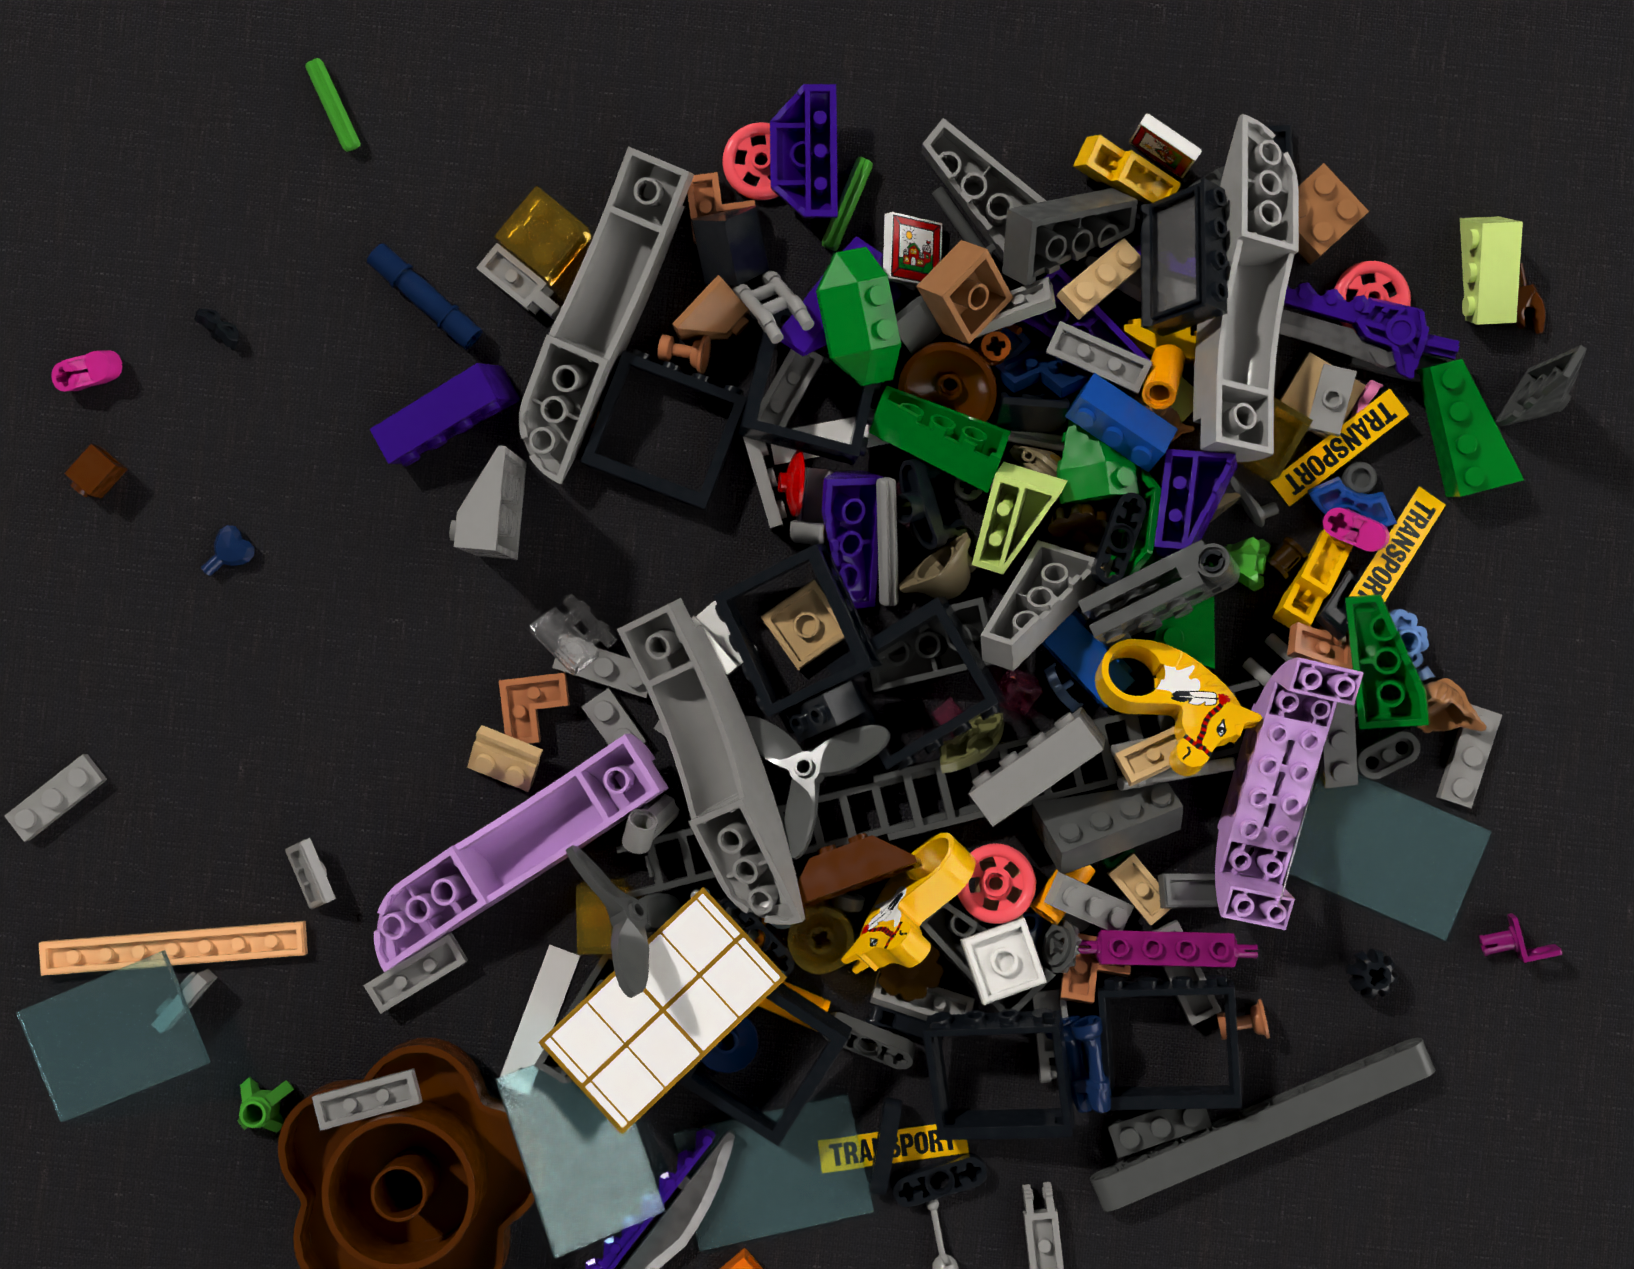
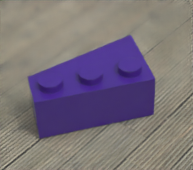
[1154,449,1237,558]

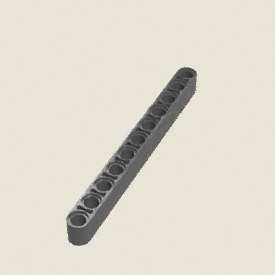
[1090,1038,1436,1211]

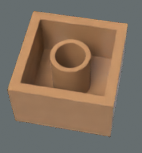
[1298,163,1369,265]
[916,240,1013,344]

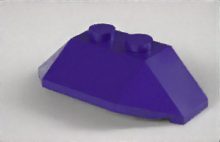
[770,84,838,218]

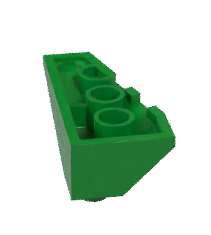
[1056,374,1139,504]
[1345,594,1430,729]

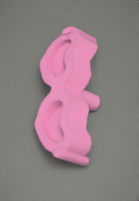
[1350,380,1384,419]

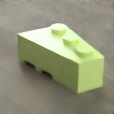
[1460,216,1523,325]
[972,462,1067,574]

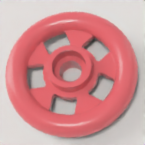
[722,122,778,200]
[1334,261,1411,334]
[957,843,1036,924]

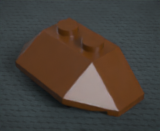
[798,833,923,909]

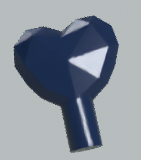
[201,525,255,576]

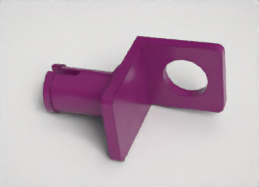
[1479,913,1563,963]

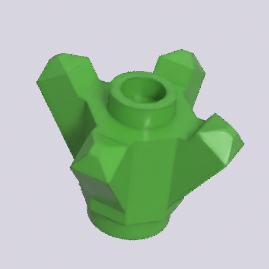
[1223,537,1271,591]
[237,1077,294,1133]

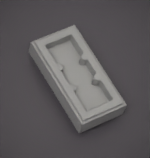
[1306,364,1357,437]
[285,838,336,909]

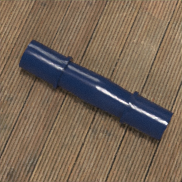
[367,243,483,350]

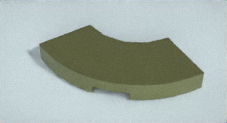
[939,713,1004,774]

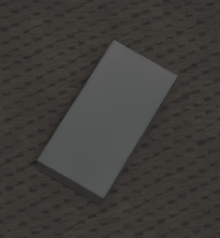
[1158,874,1219,909]

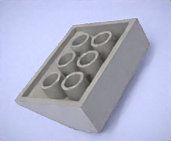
[449,446,527,560]

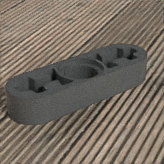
[822,1012,916,1069]

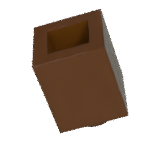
[64,444,128,499]

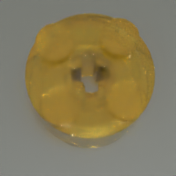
[787,902,855,974]

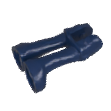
[1045,1015,1111,1113]

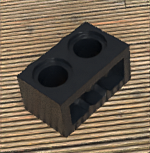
[785,681,865,742]

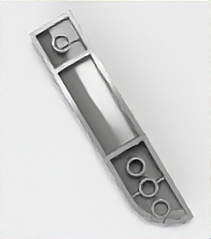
[1193,114,1299,462]
[519,146,694,484]
[617,598,805,925]

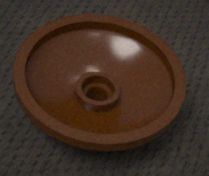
[898,342,997,422]

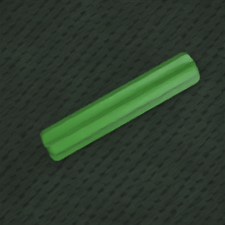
[305,58,361,152]
[822,157,873,251]

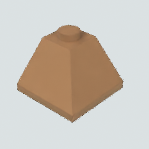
[672,275,750,341]

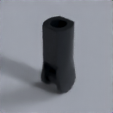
[865,1003,926,1040]

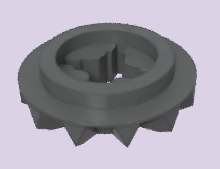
[1041,920,1082,974]

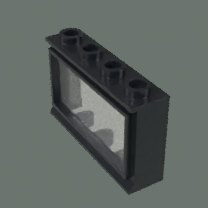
[1140,178,1228,337]

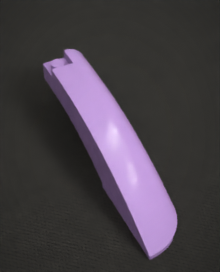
[374,734,669,972]

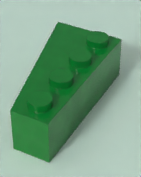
[1417,359,1524,497]
[869,386,1011,493]

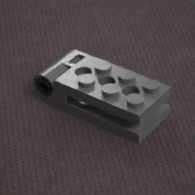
[1078,539,1240,647]

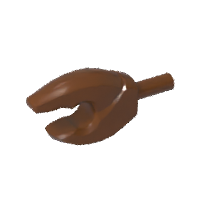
[1515,263,1546,334]

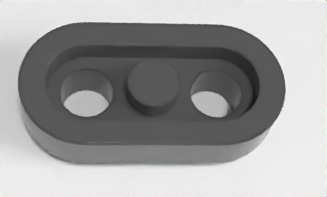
[1357,731,1420,779]

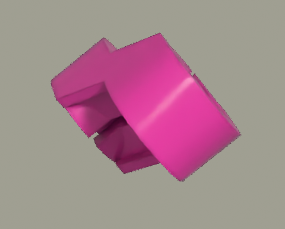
[51,350,122,392]
[1323,507,1390,552]

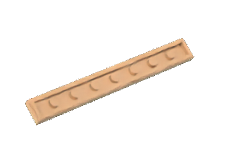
[39,921,308,976]

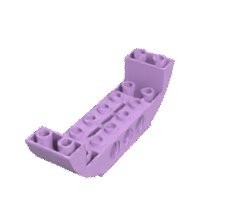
[1215,657,1364,930]

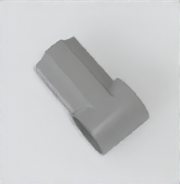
[622,794,680,854]

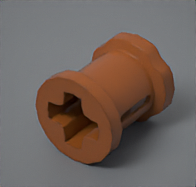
[978,331,1011,366]

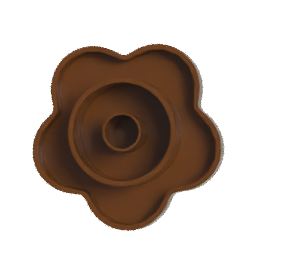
[278,1038,549,1269]

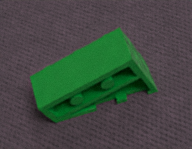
[1147,596,1215,669]

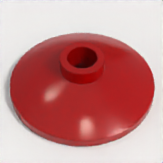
[778,450,805,517]

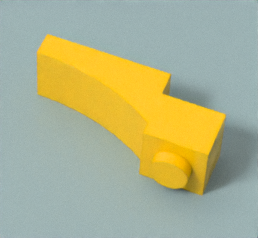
[1073,135,1181,204]
[1272,529,1353,628]

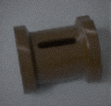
[1266,537,1308,580]

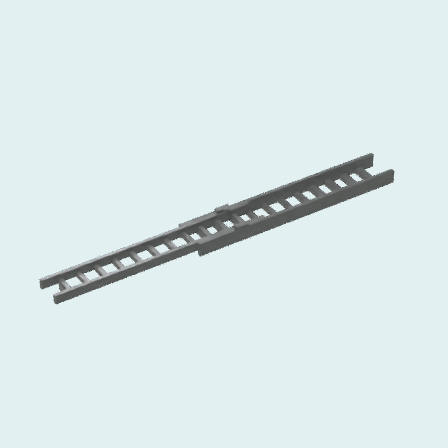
[616,679,1260,897]

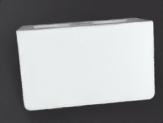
[691,601,757,675]

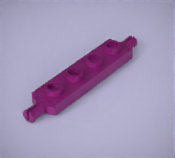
[1078,930,1258,968]

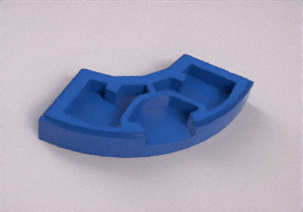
[1308,477,1397,527]

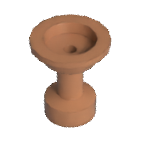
[657,334,711,374]
[1216,999,1270,1040]

